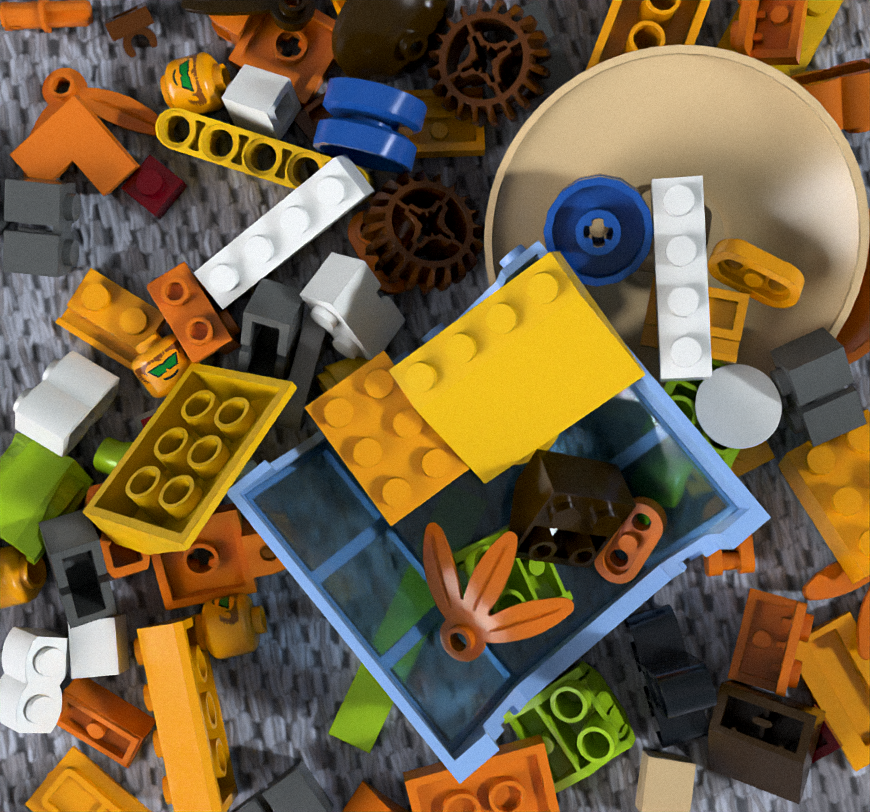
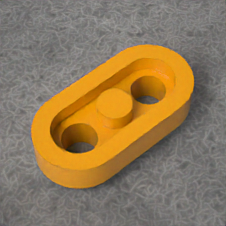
[708,238,805,308]

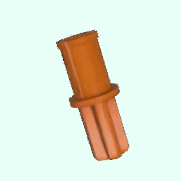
[0,0,93,33]

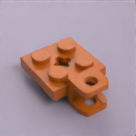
[208,5,336,108]
[150,503,291,611]

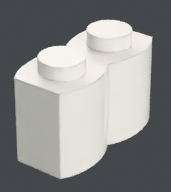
[13,350,120,457]
[0,627,70,733]

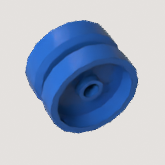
[312,77,427,174]
[544,173,654,287]

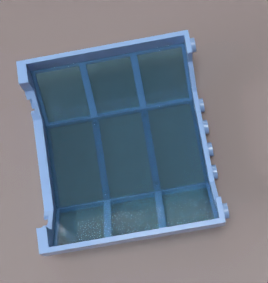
[226,240,771,784]

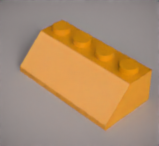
[134,613,238,812]

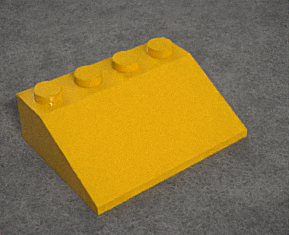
[389,251,646,484]
[82,362,297,555]

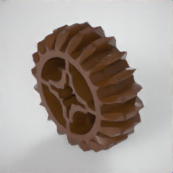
[427,0,552,128]
[361,170,485,295]

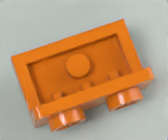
[730,0,809,65]
[147,261,241,363]
[727,588,814,697]

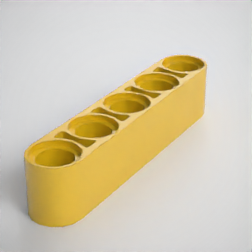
[155,108,375,207]

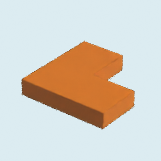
[9,95,140,196]

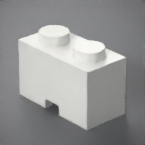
[299,252,405,360]

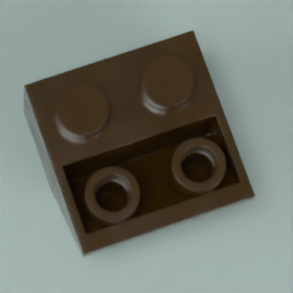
[508,449,636,568]
[707,680,826,804]

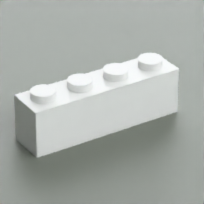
[194,154,375,310]
[650,175,712,382]

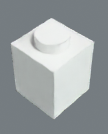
[221,64,302,140]
[68,614,130,679]

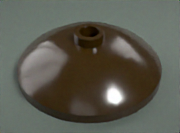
[332,0,455,84]

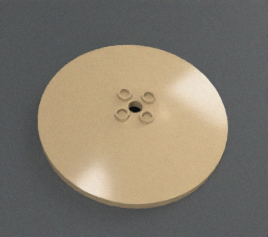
[484,44,869,423]

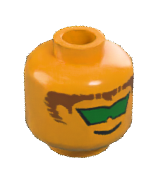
[160,52,231,115]
[131,331,201,398]
[195,593,267,660]

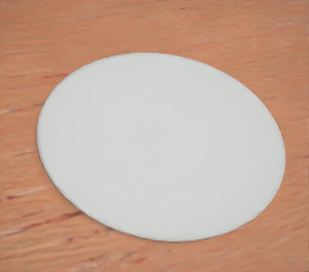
[695,364,782,449]

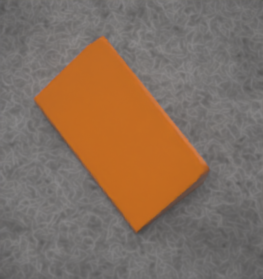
[56,677,156,768]

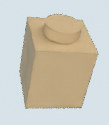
[635,749,696,812]

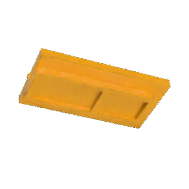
[794,611,870,771]
[24,745,152,812]

